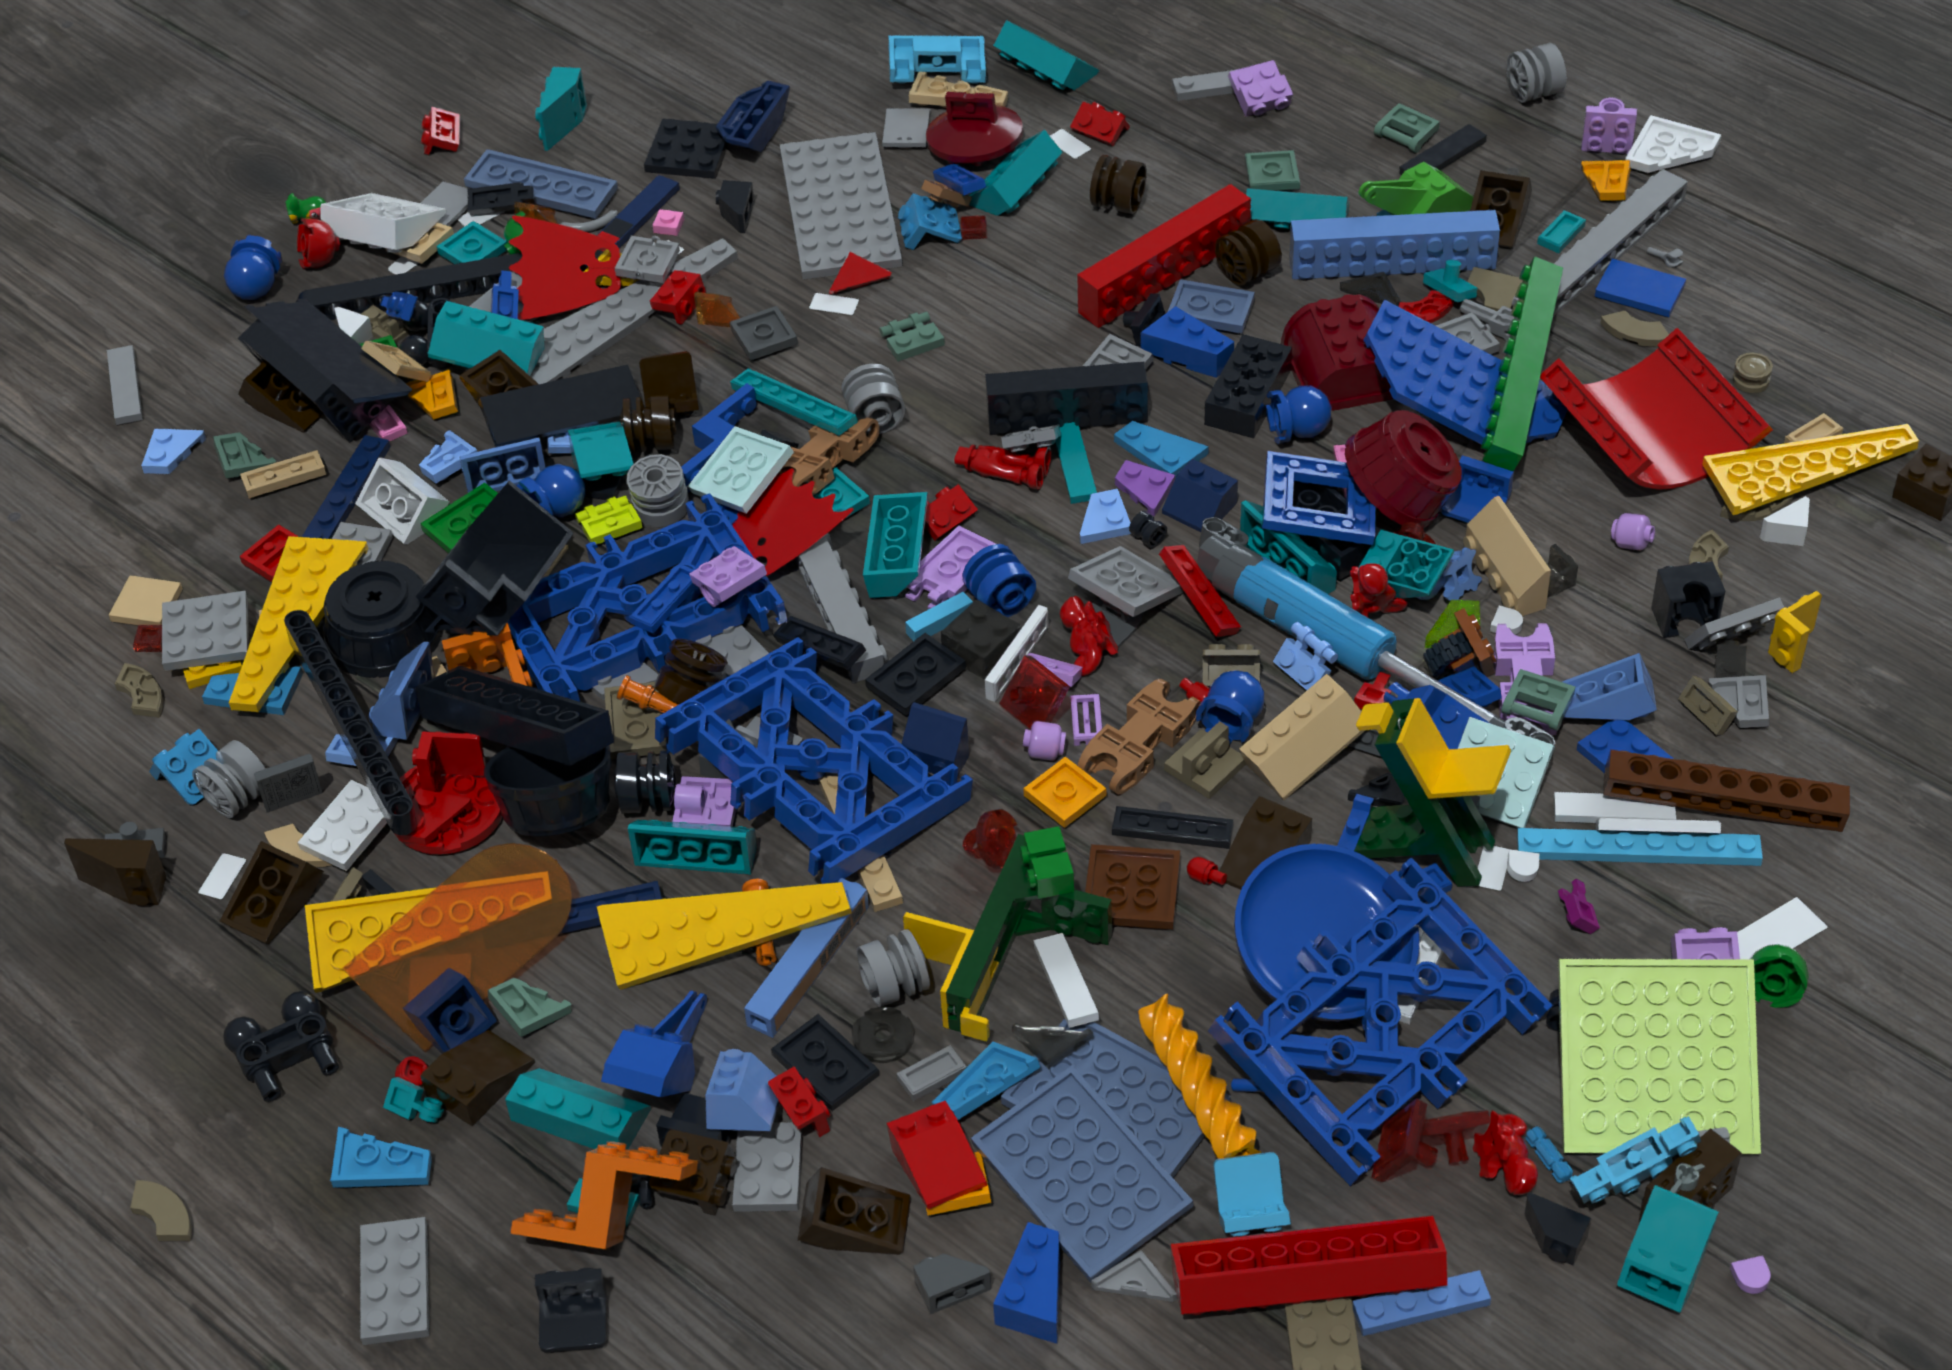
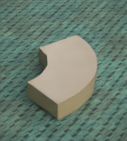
[264,824,332,867]

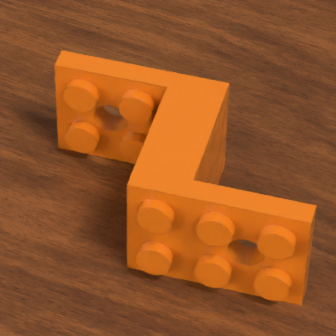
[511,1142,698,1249]

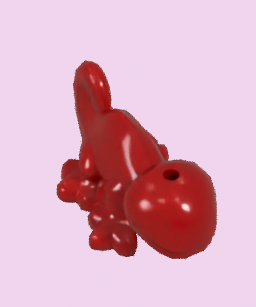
[1350,563,1407,618]
[1060,596,1118,676]
[1473,1111,1538,1195]

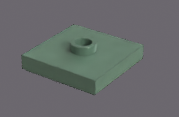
[1245,150,1300,191]

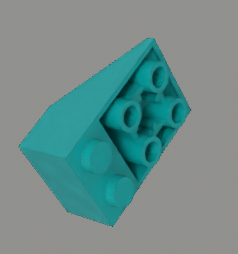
[535,67,587,151]
[568,422,633,480]
[1359,530,1455,598]
[1617,1185,1719,1313]

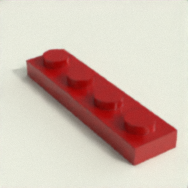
[1159,545,1241,637]

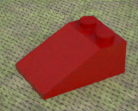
[886,1100,987,1209]

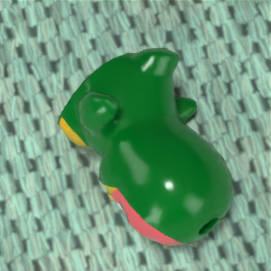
[286,193,326,224]

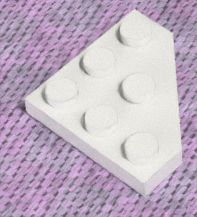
[1625,115,1721,173]

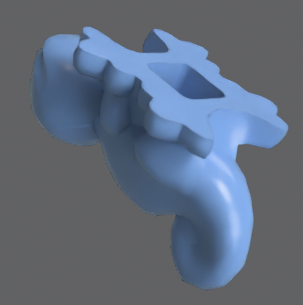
[1416,547,1482,604]

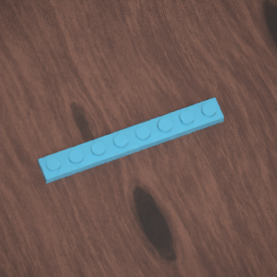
[1517,828,1763,866]

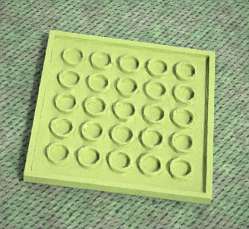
[1558,959,1761,1154]

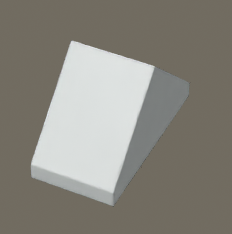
[334,307,373,344]
[1760,496,1810,546]

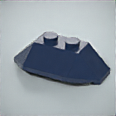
[716,81,790,152]

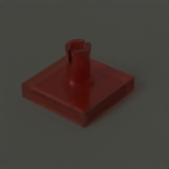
[999,655,1070,729]
[1371,1099,1438,1183]
[1411,1110,1491,1163]

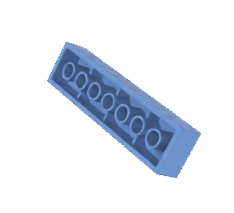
[1289,210,1500,279]

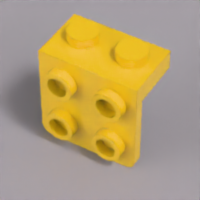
[1768,591,1822,673]

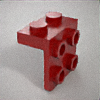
[412,732,486,792]

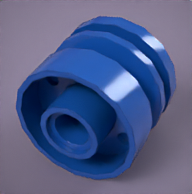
[962,544,1036,619]

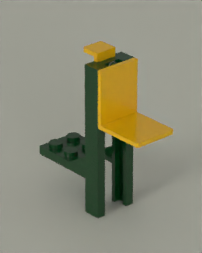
[1354,698,1511,887]
[903,834,1112,1041]

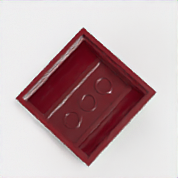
[1281,294,1393,411]

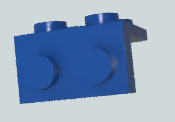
[1441,455,1514,523]

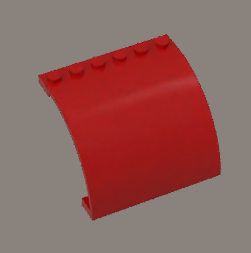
[1540,327,1773,489]

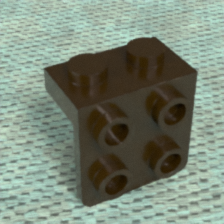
[639,351,699,415]
[649,1129,737,1216]

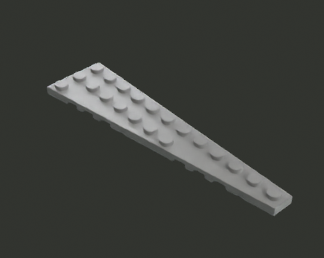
[466,238,738,384]

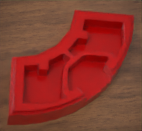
[1398,290,1456,323]

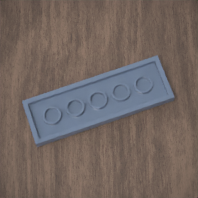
[464,149,618,219]

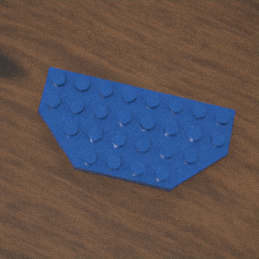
[1363,299,1568,445]

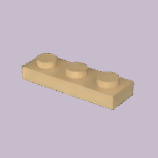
[240,450,326,498]

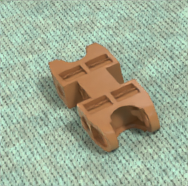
[777,418,879,495]
[1078,679,1201,795]

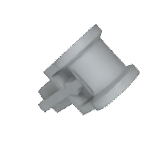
[1460,299,1514,341]

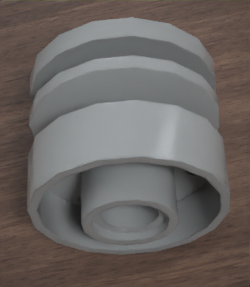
[1506,43,1567,103]
[841,363,905,434]
[627,454,689,527]
[192,740,265,818]
[857,929,930,1007]

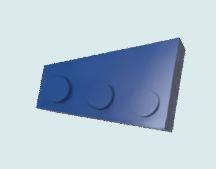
[1141,306,1234,378]
[993,1222,1060,1344]

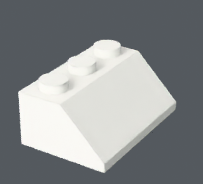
[355,458,450,545]

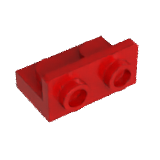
[421,107,460,155]

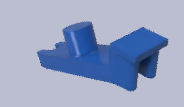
[1337,794,1374,851]

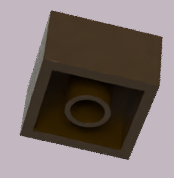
[1892,444,1952,521]

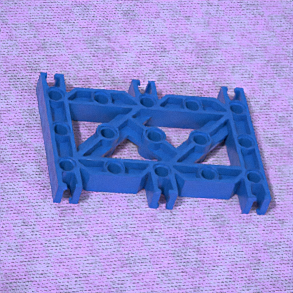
[507,493,787,702]
[655,637,973,884]
[1208,857,1553,1186]

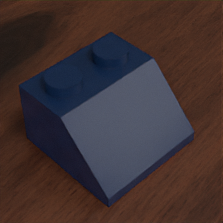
[1162,459,1238,532]
[901,702,969,777]
[402,968,497,1054]

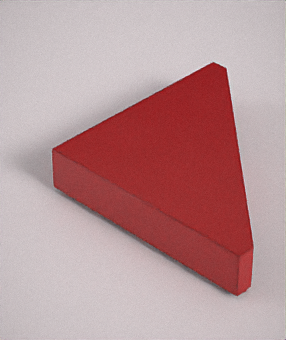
[829,252,892,295]

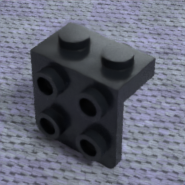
[656,1093,734,1147]
[535,1268,606,1352]

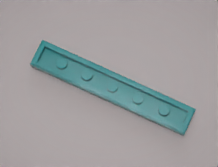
[730,368,858,436]

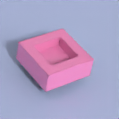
[652,209,684,236]

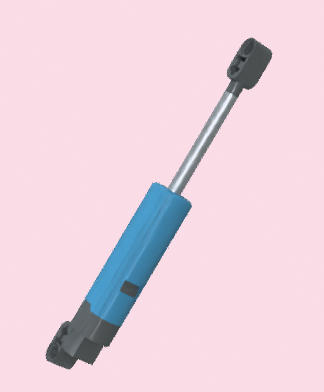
[1197,517,1555,768]

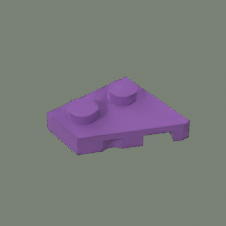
[1115,460,1175,517]

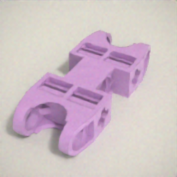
[1493,623,1557,735]

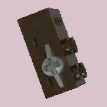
[1639,1128,1742,1223]

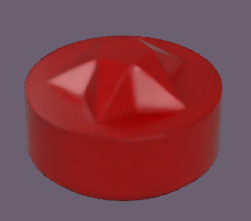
[395,1056,428,1087]

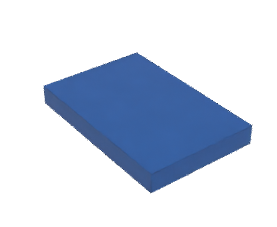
[1595,258,1686,317]

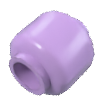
[1611,513,1655,551]
[1023,721,1066,761]

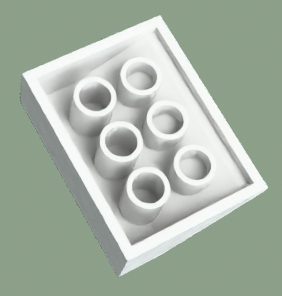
[321,193,446,253]

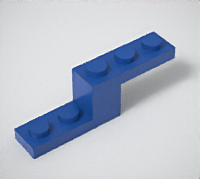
[681,383,757,493]

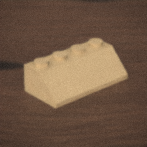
[1463,496,1551,616]
[1239,674,1365,801]

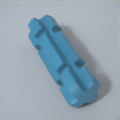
[1526,1126,1573,1183]

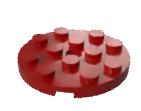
[394,766,502,854]

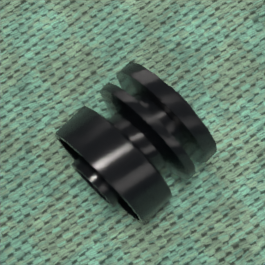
[614,750,676,814]

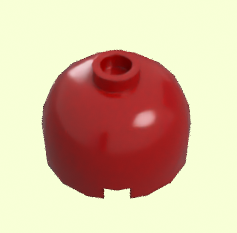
[297,218,339,268]

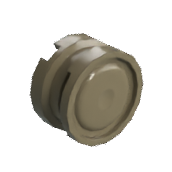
[1732,352,1773,393]

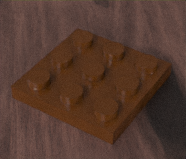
[1085,844,1180,929]

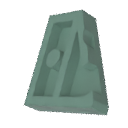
[213,432,276,478]
[488,978,572,1037]

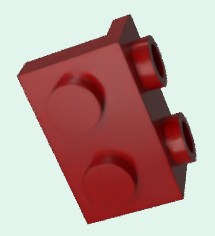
[1070,102,1130,147]
[649,270,706,324]
[925,484,978,541]
[768,1066,831,1137]

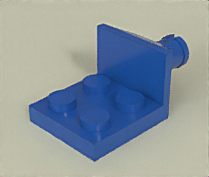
[1383,682,1491,750]

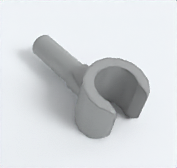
[1647,247,1683,268]

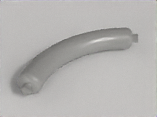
[560,210,618,232]

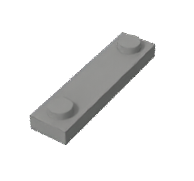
[1172,69,1238,101]

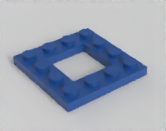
[1262,451,1376,545]

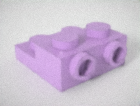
[1228,60,1293,117]
[1671,928,1740,959]

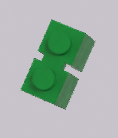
[1019,826,1074,899]

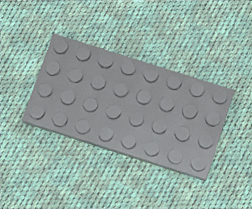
[780,132,902,279]

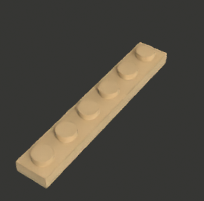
[818,773,903,912]

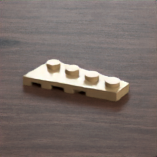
[909,72,1008,108]

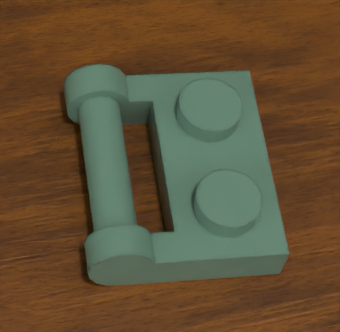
[1374,103,1440,153]
[1501,669,1576,731]

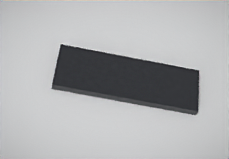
[478,364,645,448]

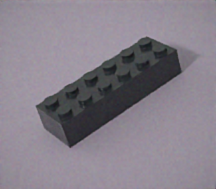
[985,361,1148,435]

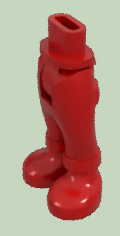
[954,444,1051,490]

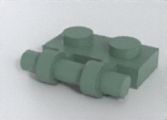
[879,312,945,361]

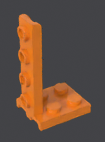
[441,623,532,687]

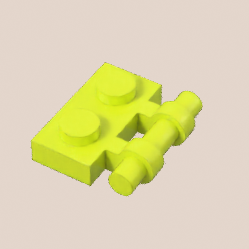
[575,495,642,544]

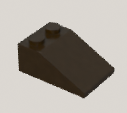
[1470,170,1532,249]
[460,350,538,405]
[238,360,323,433]
[1219,796,1312,890]
[64,838,167,906]
[220,841,324,944]
[420,1030,535,1127]
[798,1167,910,1255]

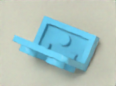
[1213,1152,1290,1236]

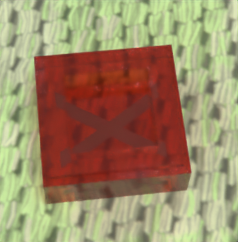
[961,215,987,240]
[133,625,162,652]

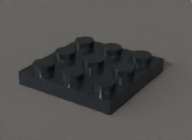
[644,118,729,179]

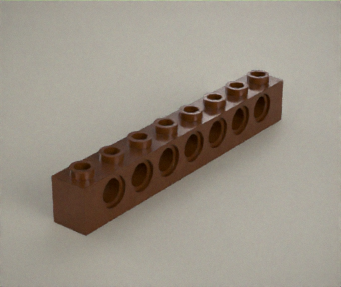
[1603,750,1850,832]

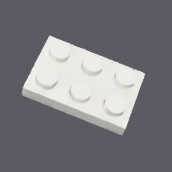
[297,780,387,871]

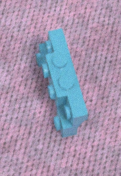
[888,36,986,84]
[1569,1116,1701,1203]

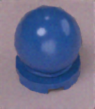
[224,235,282,300]
[1266,386,1332,444]
[516,464,586,518]
[1196,670,1265,744]

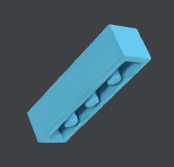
[905,592,974,641]

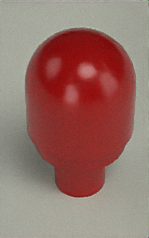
[1179,678,1209,702]
[1187,857,1227,885]

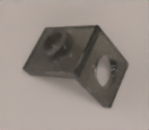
[1548,544,1578,598]

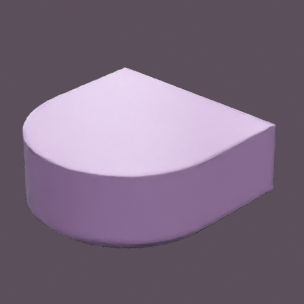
[1730,1256,1770,1294]

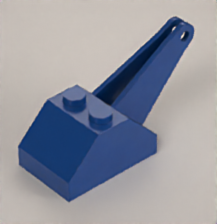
[601,990,707,1097]

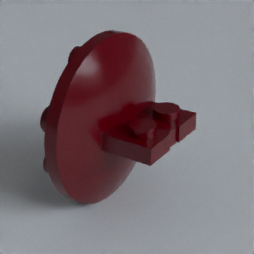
[926,91,1023,166]

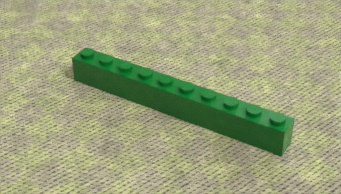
[1481,256,1563,471]

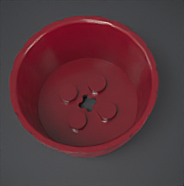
[1345,410,1462,529]

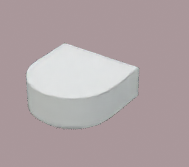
[1490,605,1523,635]
[1507,849,1539,882]

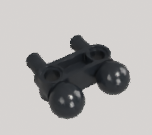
[399,298,453,369]
[223,991,339,1102]

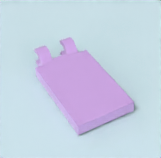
[905,526,996,609]

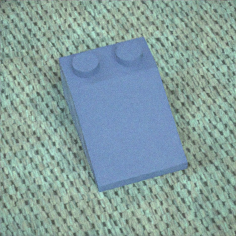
[1562,653,1657,720]

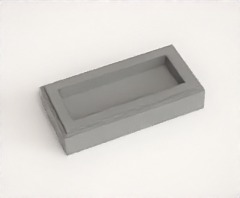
[897,1045,967,1101]

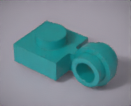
[383,1077,444,1122]

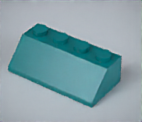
[993,20,1099,90]
[969,129,1063,216]
[1246,188,1350,229]
[428,301,545,376]
[863,492,928,598]
[1240,500,1337,594]
[628,820,757,875]
[505,1068,651,1150]

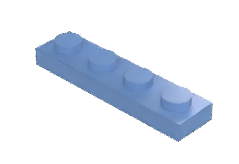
[1352,1270,1491,1336]

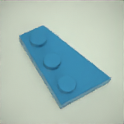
[1114,421,1209,478]
[202,666,303,715]
[932,1042,1041,1120]
[331,1127,432,1187]

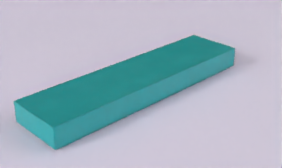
[1055,422,1097,504]

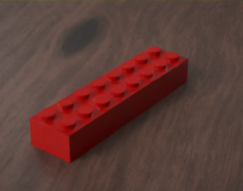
[1077,184,1251,328]
[1170,1216,1448,1315]

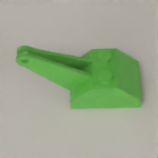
[1358,162,1473,215]

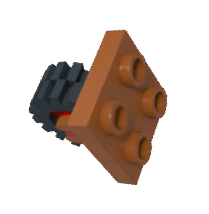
[1423,608,1496,679]

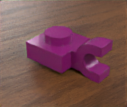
[1558,879,1600,935]

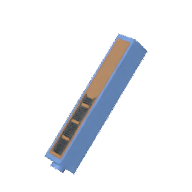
[744,878,869,1038]

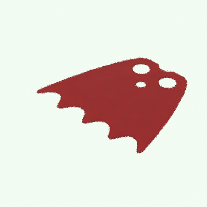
[509,215,620,320]
[733,468,853,576]

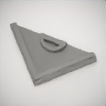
[1091,1250,1177,1302]

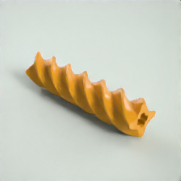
[1138,994,1261,1159]

